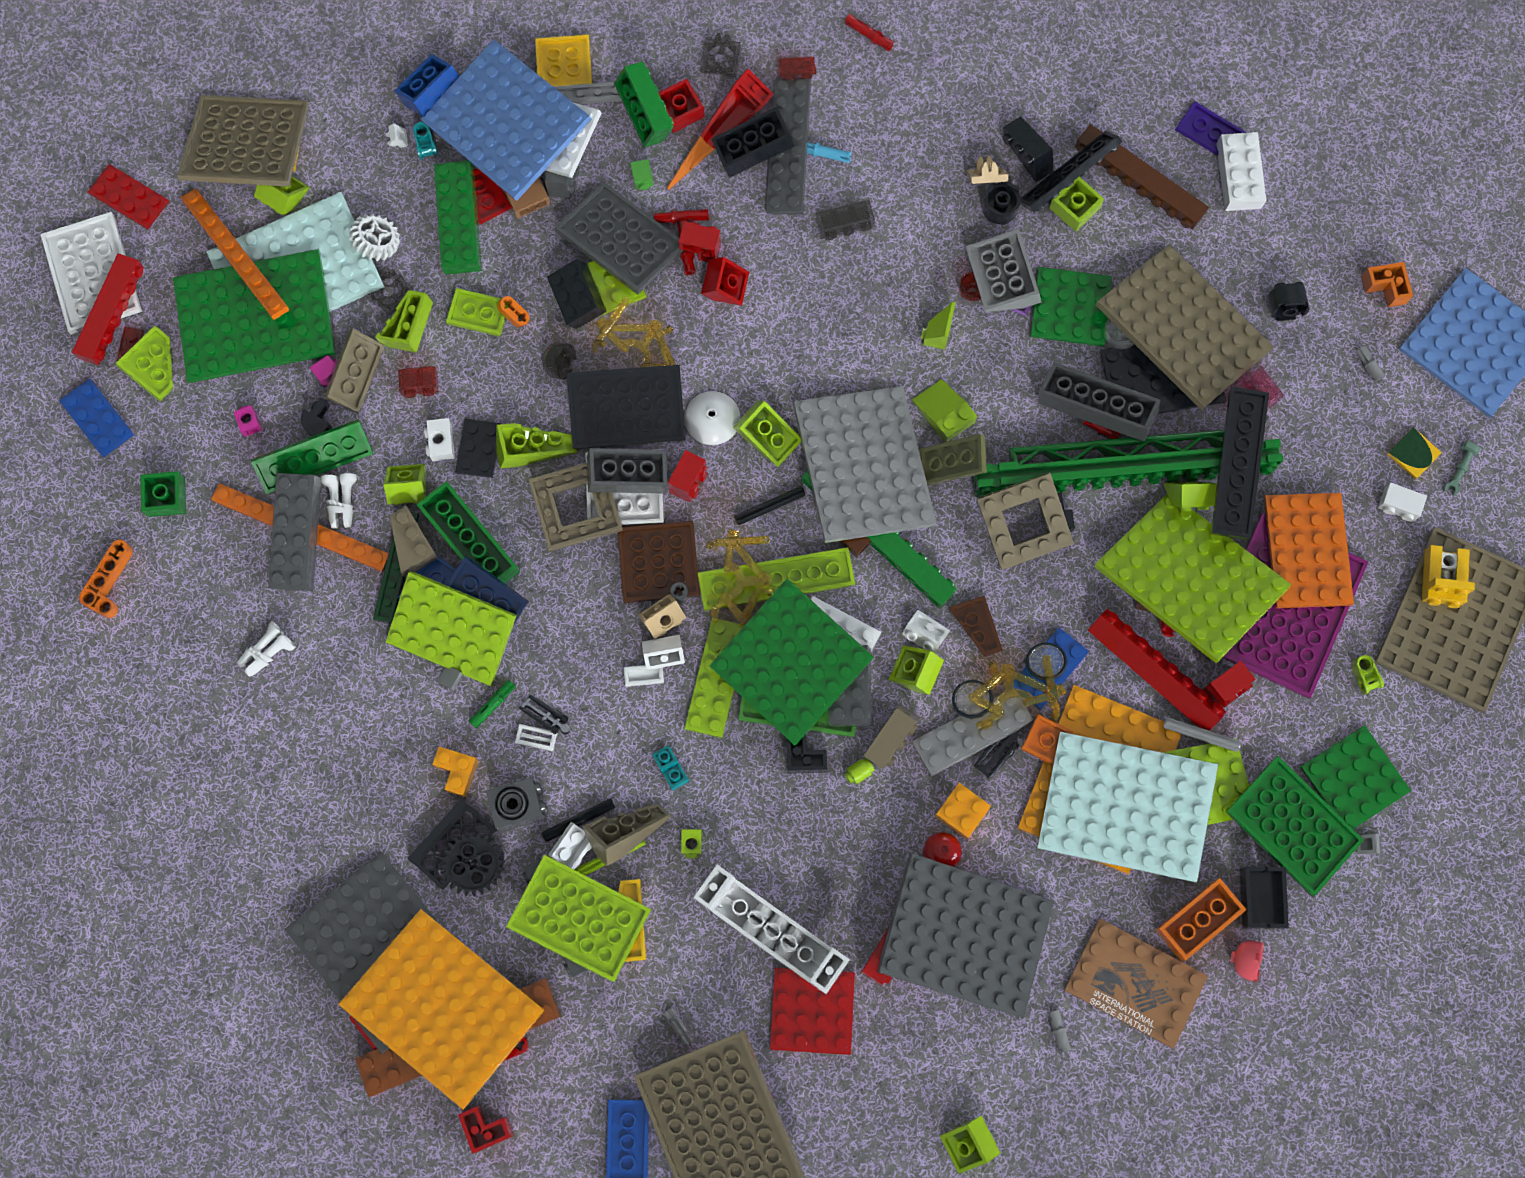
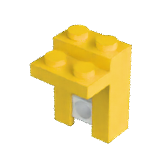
[1422,545,1475,608]

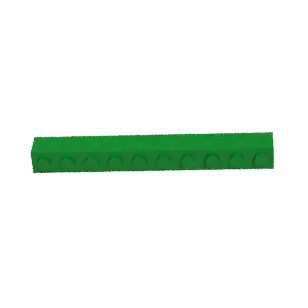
[801,471,957,609]

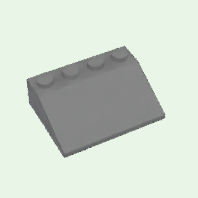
[965,229,1041,312]

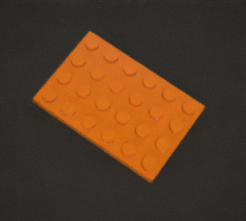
[1263,493,1354,608]

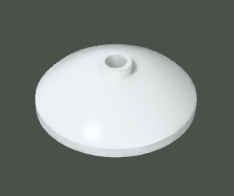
[684,391,740,445]

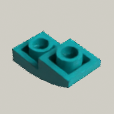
[652,745,689,791]

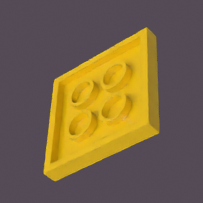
[535,35,592,86]

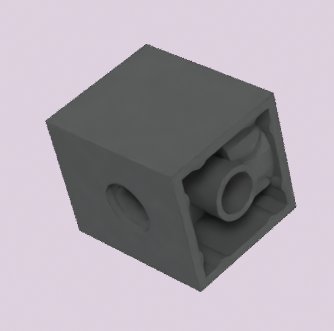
[486,777,548,833]

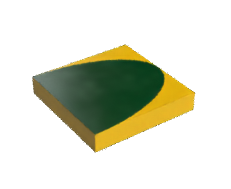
[1387,427,1442,480]

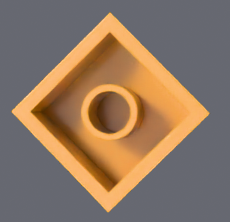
[934,783,991,840]

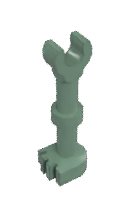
[1443,441,1480,496]

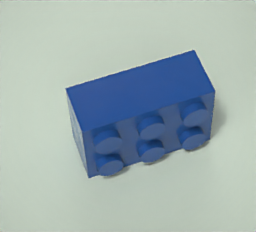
[394,54,459,117]

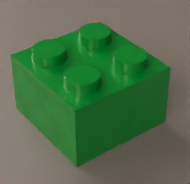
[140,471,186,517]

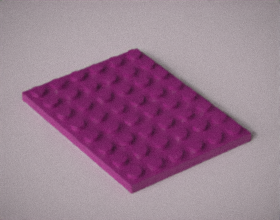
[1222,513,1368,699]

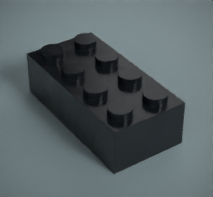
[711,107,795,178]

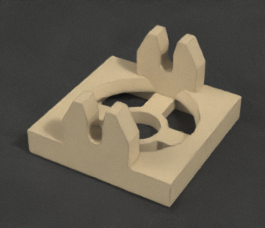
[966,155,1008,184]

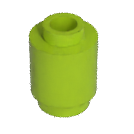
[844,758,875,785]

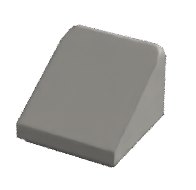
[437,667,462,691]
[1357,833,1380,855]

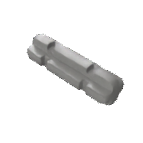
[664,1008,693,1046]

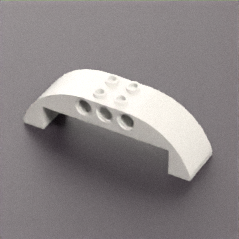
[693,865,850,994]

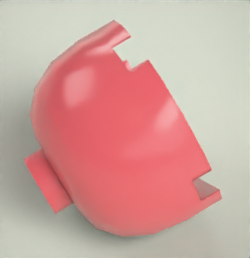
[1231,940,1263,982]

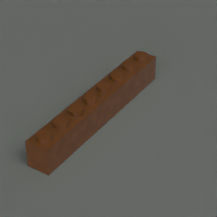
[1075,124,1209,230]

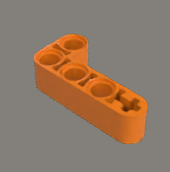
[79,540,133,618]

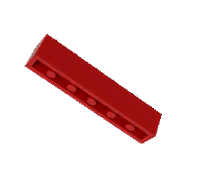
[72,253,144,366]

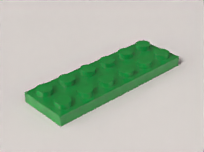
[251,419,374,494]

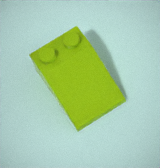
[912,379,977,443]
[733,400,801,467]

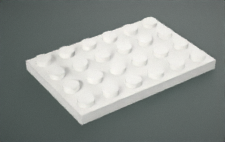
[40,212,142,334]

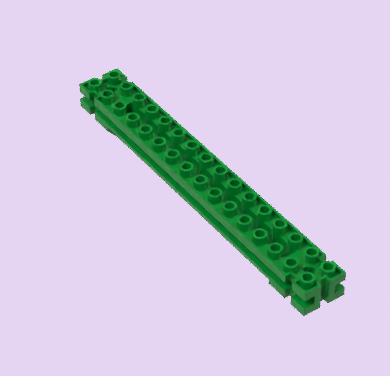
[972,430,1284,497]

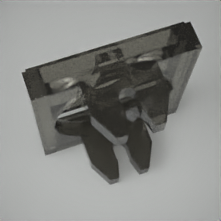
[701,33,741,77]
[364,266,414,316]

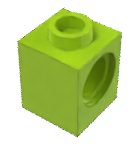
[681,829,702,859]

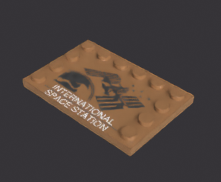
[1064,918,1208,1049]

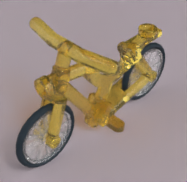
[952,642,1067,730]

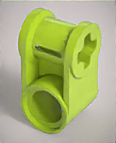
[1351,655,1384,695]

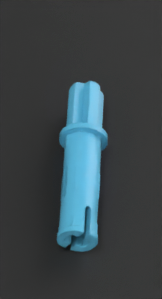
[807,142,852,163]

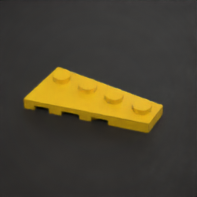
[618,879,646,962]

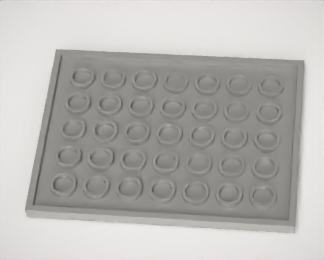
[793,386,937,543]

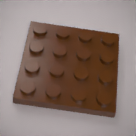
[618,521,700,603]

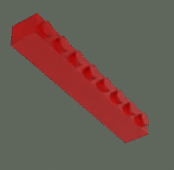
[1087,609,1226,731]

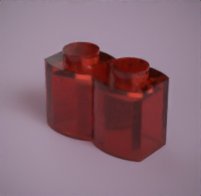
[398,366,439,398]

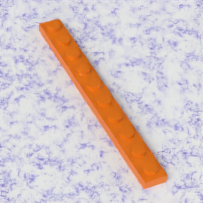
[180,188,289,320]
[211,483,389,572]

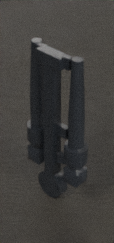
[519,695,570,735]
[974,731,1019,779]

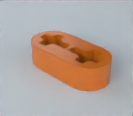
[497,296,529,327]

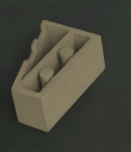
[389,506,438,578]
[864,705,920,769]

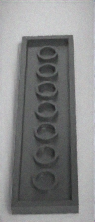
[766,77,811,215]

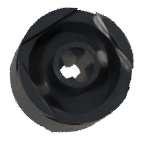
[982,182,1021,225]
[1268,282,1310,321]

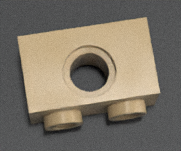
[638,594,687,639]

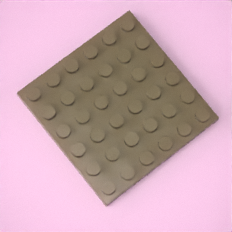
[177,95,309,187]

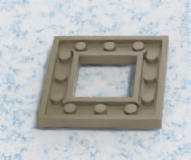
[529,463,623,552]
[976,472,1074,570]

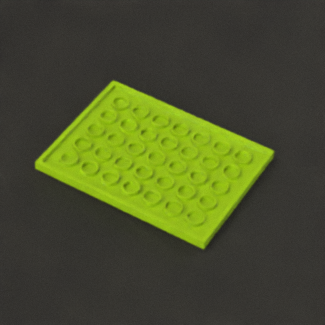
[1095,494,1291,664]

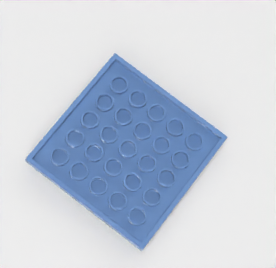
[1399,268,1525,418]

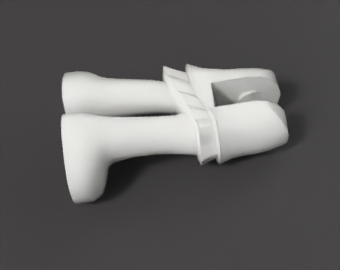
[321,473,357,528]
[237,621,296,677]

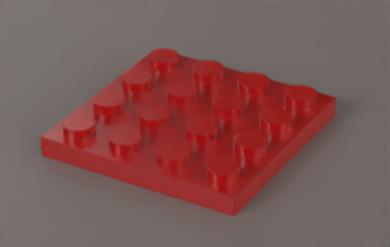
[770,968,855,1055]

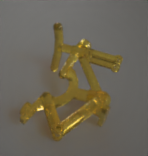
[591,297,676,367]
[706,529,775,624]

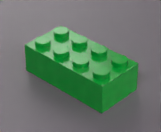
[614,61,674,148]

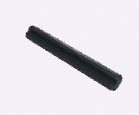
[735,486,805,525]
[542,798,615,842]

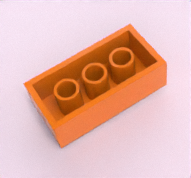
[1154,878,1246,961]

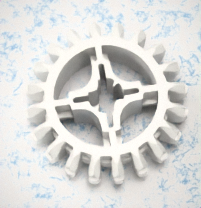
[349,213,400,261]

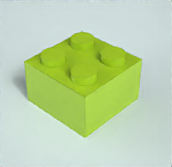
[1049,177,1104,232]

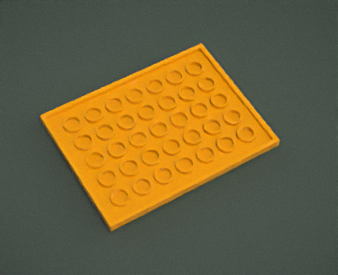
[1017,685,1181,874]
[338,909,544,1110]

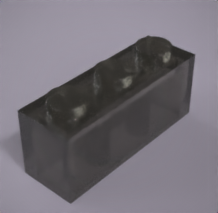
[816,200,875,240]

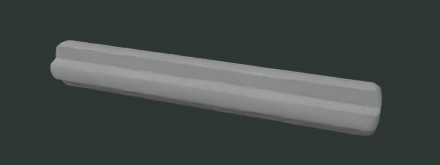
[1163,717,1241,752]

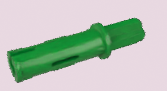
[468,680,516,729]

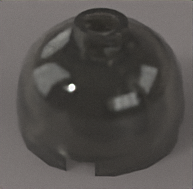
[541,342,576,380]

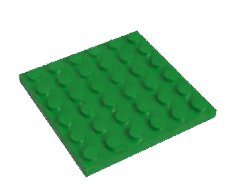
[709,578,875,745]

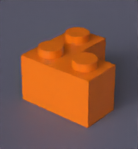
[1361,262,1413,307]

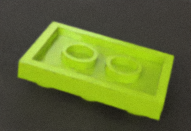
[446,288,509,337]

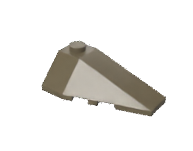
[583,803,671,866]

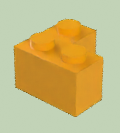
[432,746,479,798]

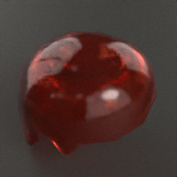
[959,272,981,302]

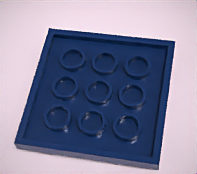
[446,556,530,626]

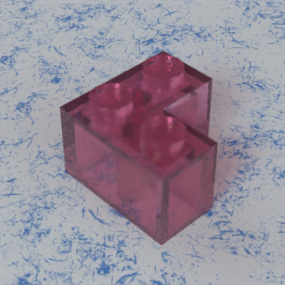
[1242,366,1285,410]

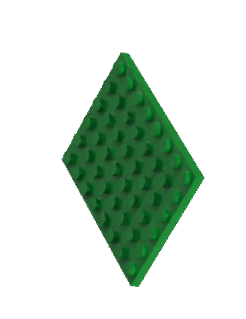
[173,249,336,383]

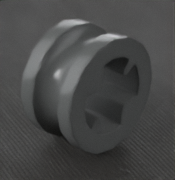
[670,582,688,601]

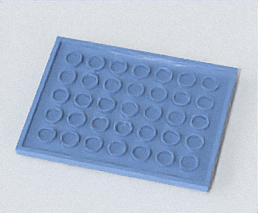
[421,39,591,201]

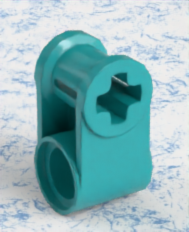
[413,122,438,160]

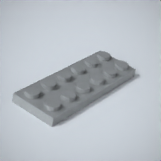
[912,688,1034,776]

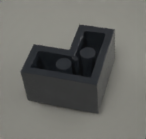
[786,735,827,774]

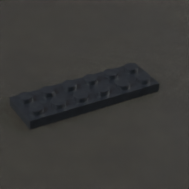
[1020,131,1122,212]

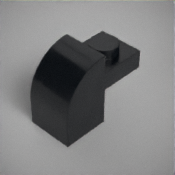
[301,397,333,436]

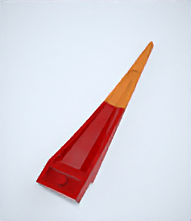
[667,69,773,190]

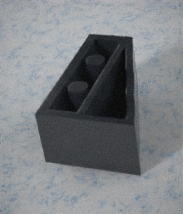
[1002,116,1054,182]

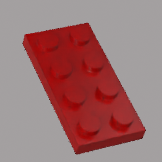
[88,164,169,230]

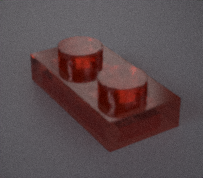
[116,327,144,362]

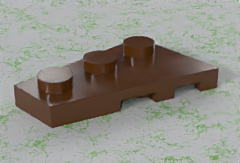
[948,595,1003,657]

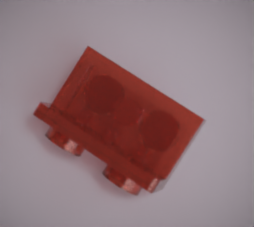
[779,56,816,80]

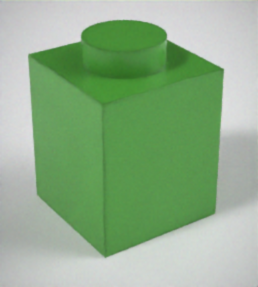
[630,159,653,190]

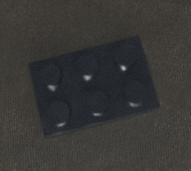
[455,419,502,478]

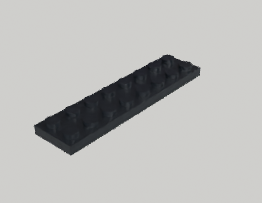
[1210,386,1269,540]

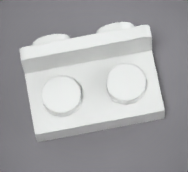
[902,610,950,653]
[548,822,592,870]

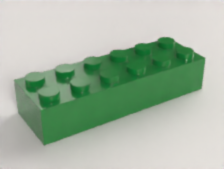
[434,161,482,275]
[416,481,520,584]

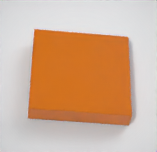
[1021,714,1073,765]

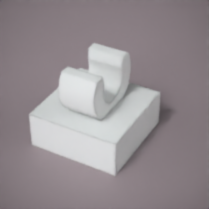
[386,124,408,148]

